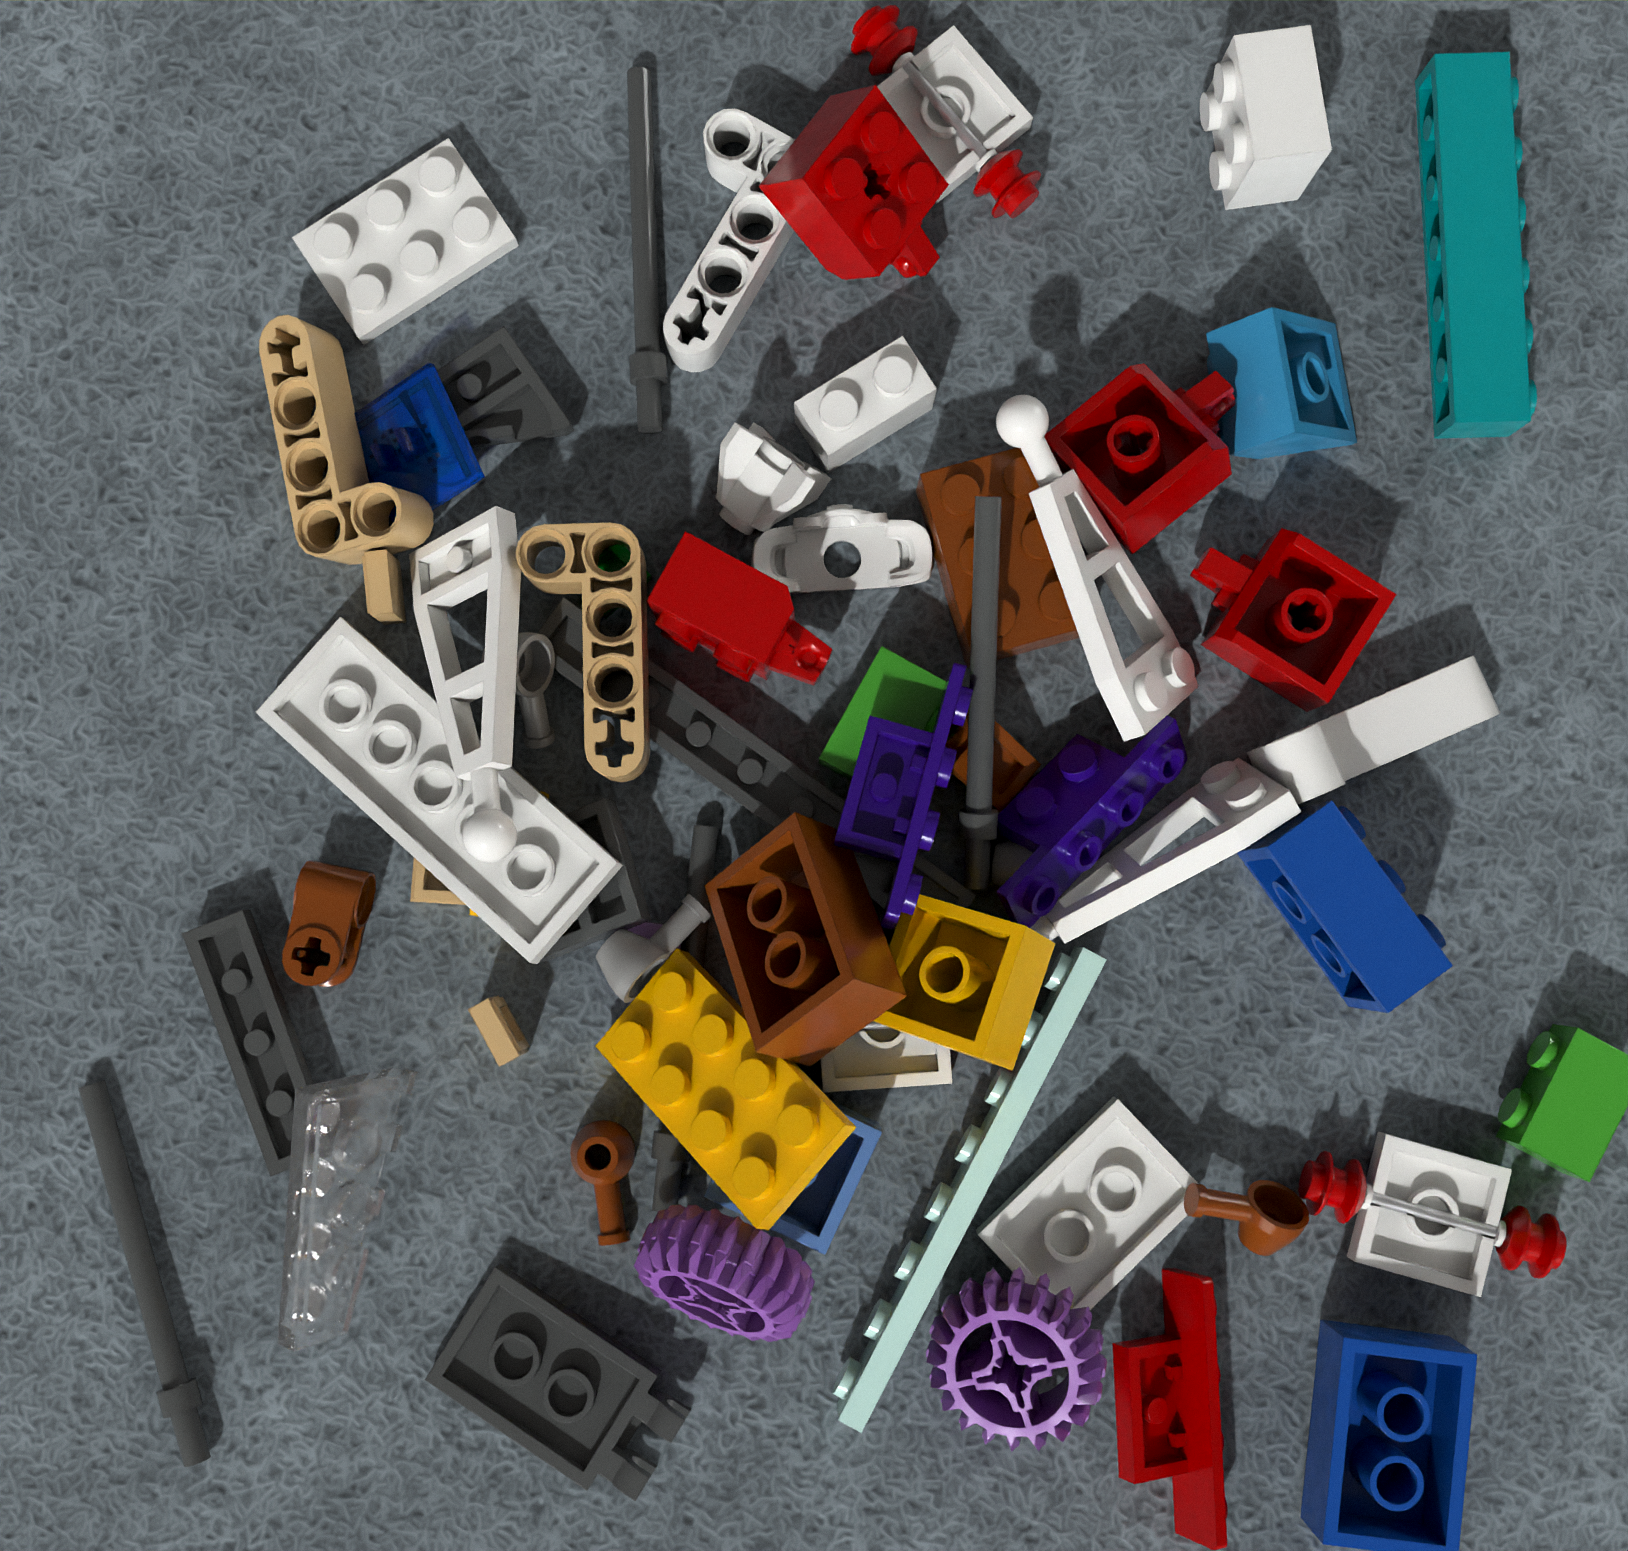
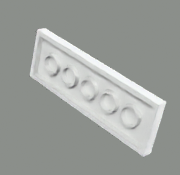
[256,617,623,964]

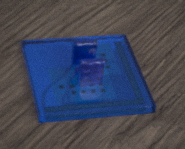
[354,363,485,526]

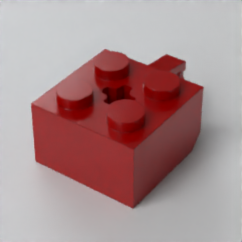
[759,85,949,280]
[1045,363,1235,554]
[1190,528,1397,712]
[647,531,833,686]

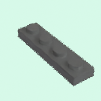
[182,910,338,1177]

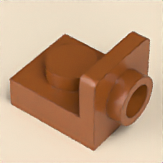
[945,709,1041,812]

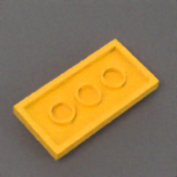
[595,948,856,1230]

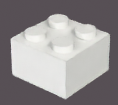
[1200,25,1332,210]

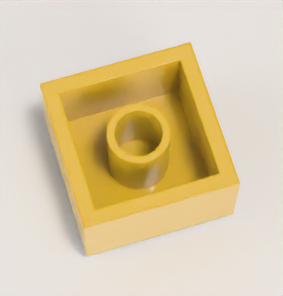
[874,894,1056,1071]

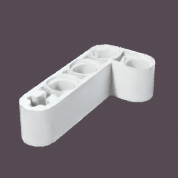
[663,108,795,372]
[1247,655,1500,804]

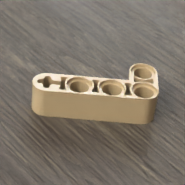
[259,315,434,565]
[515,522,650,782]

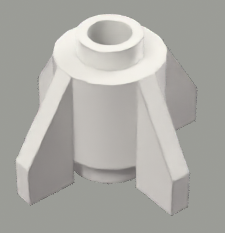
[715,422,831,535]

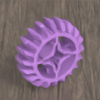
[634,1205,815,1342]
[926,1267,1107,1452]

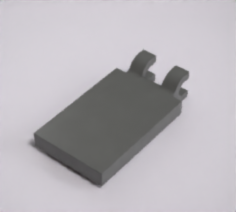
[425,1264,692,1501]

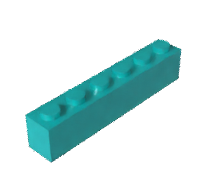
[1415,52,1537,439]

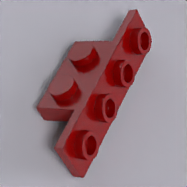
[1112,1268,1228,1550]

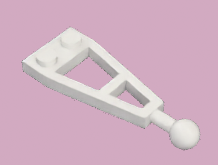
[996,395,1199,742]
[409,506,521,862]
[1031,757,1301,943]

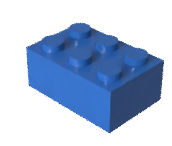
[1237,800,1453,1013]
[1300,1319,1477,1551]

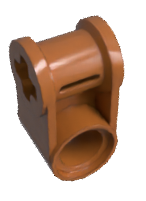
[282,860,376,987]

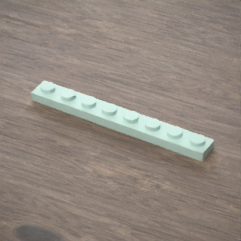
[832,946,1107,1433]

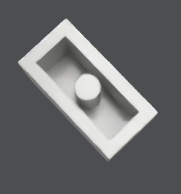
[794,336,937,474]

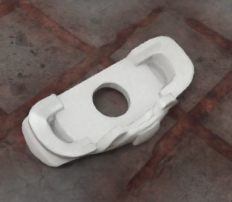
[751,504,933,594]

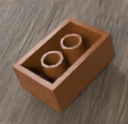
[916,448,1080,669]
[704,812,907,1066]

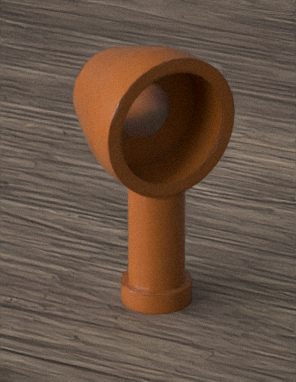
[570,1120,636,1246]
[1184,1180,1309,1256]

